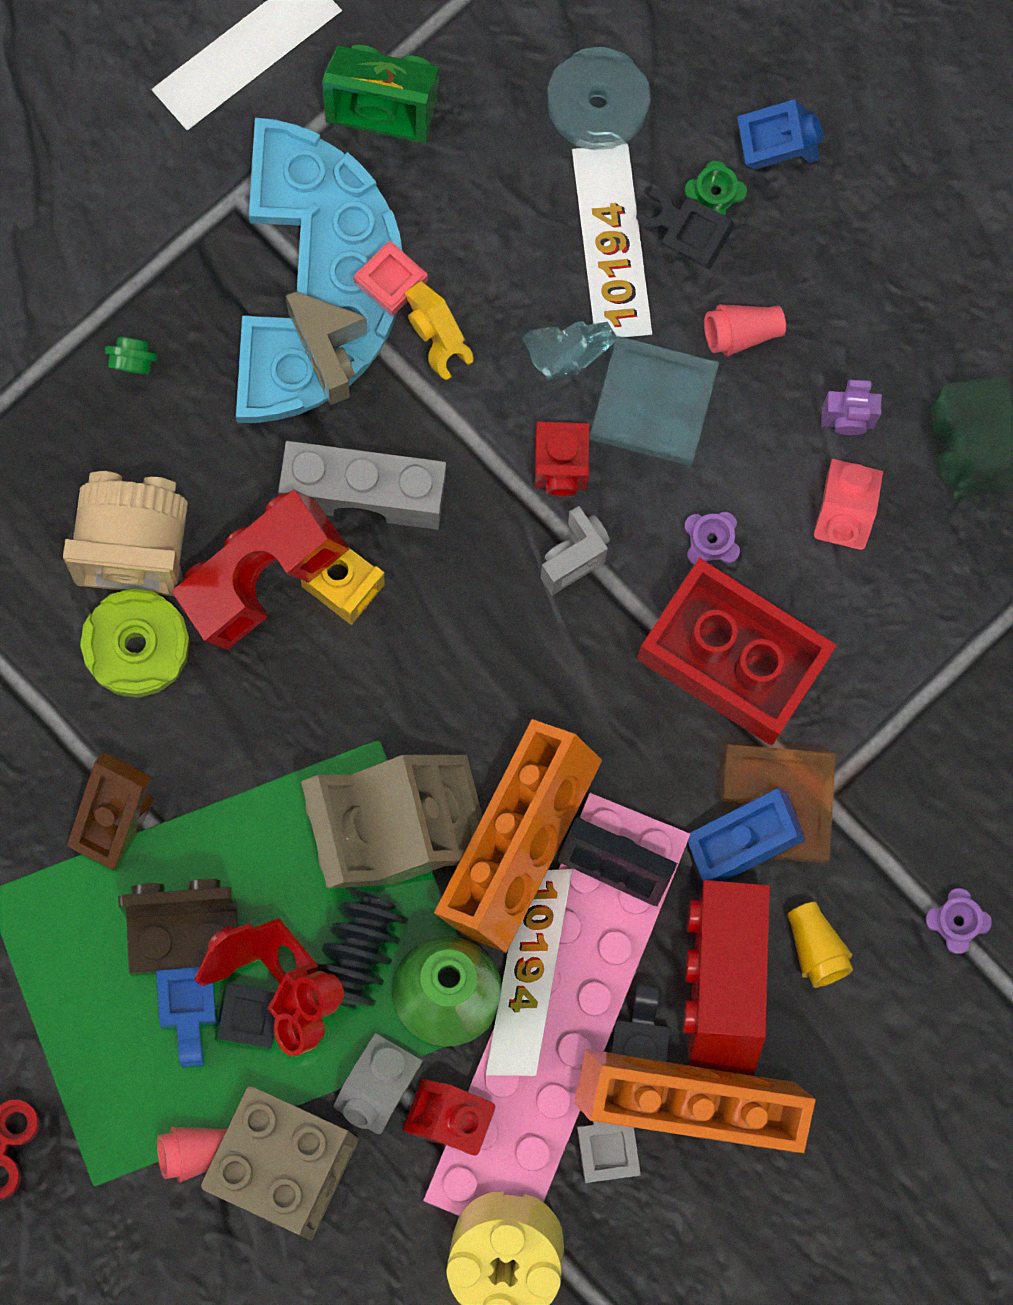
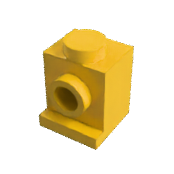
[300,548,385,625]

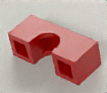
[172,489,350,650]

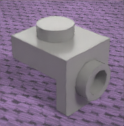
[334,1033,423,1134]

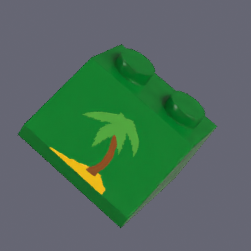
[322,45,440,144]

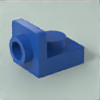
[737,99,823,170]

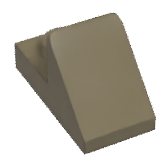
[286,292,367,405]

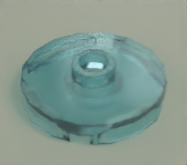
[547,47,650,150]

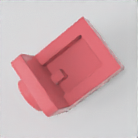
[814,459,883,550]

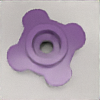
[684,512,740,565]
[926,888,991,954]

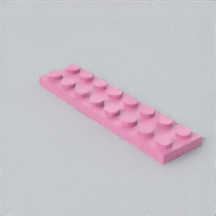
[423,793,690,1216]

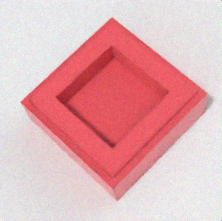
[353,240,428,317]

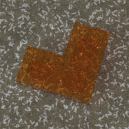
[722,744,836,864]

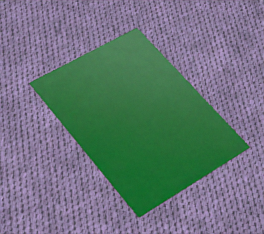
[0,740,493,1186]

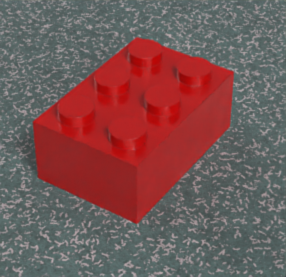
[636,558,837,746]

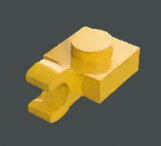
[404,281,473,380]

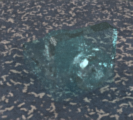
[522,321,618,380]

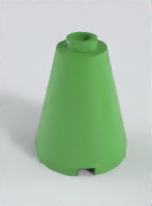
[392,936,502,1047]

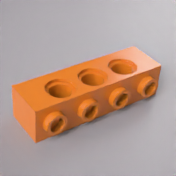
[434,719,602,953]
[574,1049,816,1153]

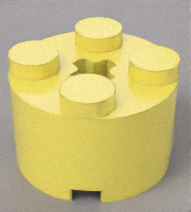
[446,1191,564,1305]

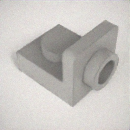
[541,506,610,595]

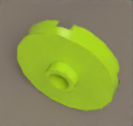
[80,589,190,698]

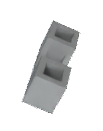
[278,441,446,530]

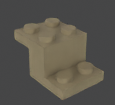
[301,755,483,888]

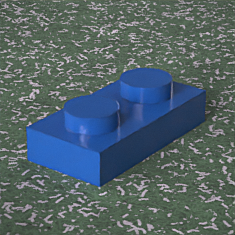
[688,788,806,882]

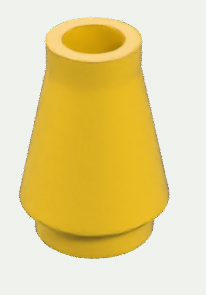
[787,902,853,988]

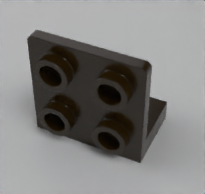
[118,879,241,976]

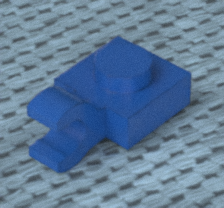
[156,967,217,1068]

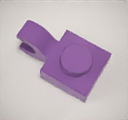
[821,379,882,435]

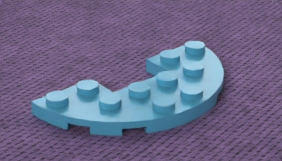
[236,117,403,423]

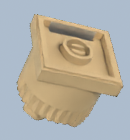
[63,471,188,596]

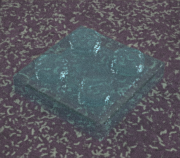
[590,336,719,466]

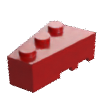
[683,880,770,1076]

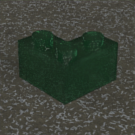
[931,375,1013,499]

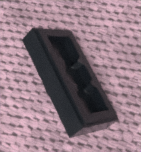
[557,817,678,907]

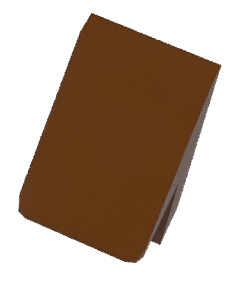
[67,752,154,871]

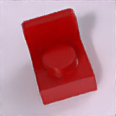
[534,421,590,497]
[402,1079,495,1156]

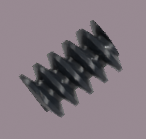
[315,887,409,1010]

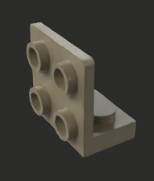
[201,1087,359,1241]

